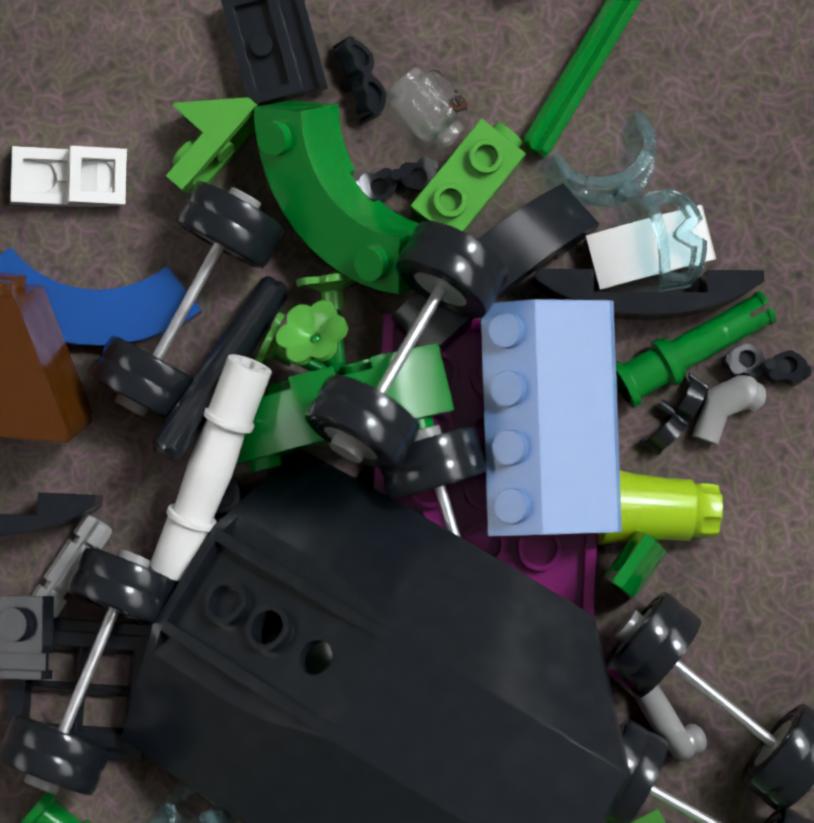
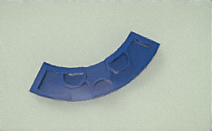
[0,247,203,347]

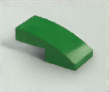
[603,531,667,600]

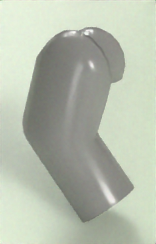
[692,375,766,445]
[635,684,707,761]

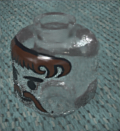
[385,67,468,151]

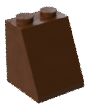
[0,272,92,443]

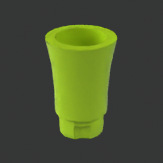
[597,470,723,545]

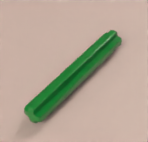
[523,0,642,157]

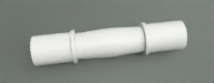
[150,354,272,581]

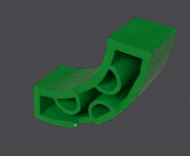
[254,100,420,294]
[236,343,454,473]

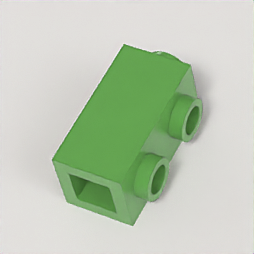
[411,118,526,233]

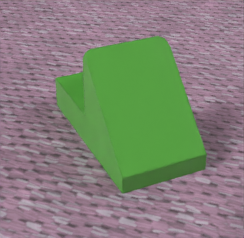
[166,97,258,194]

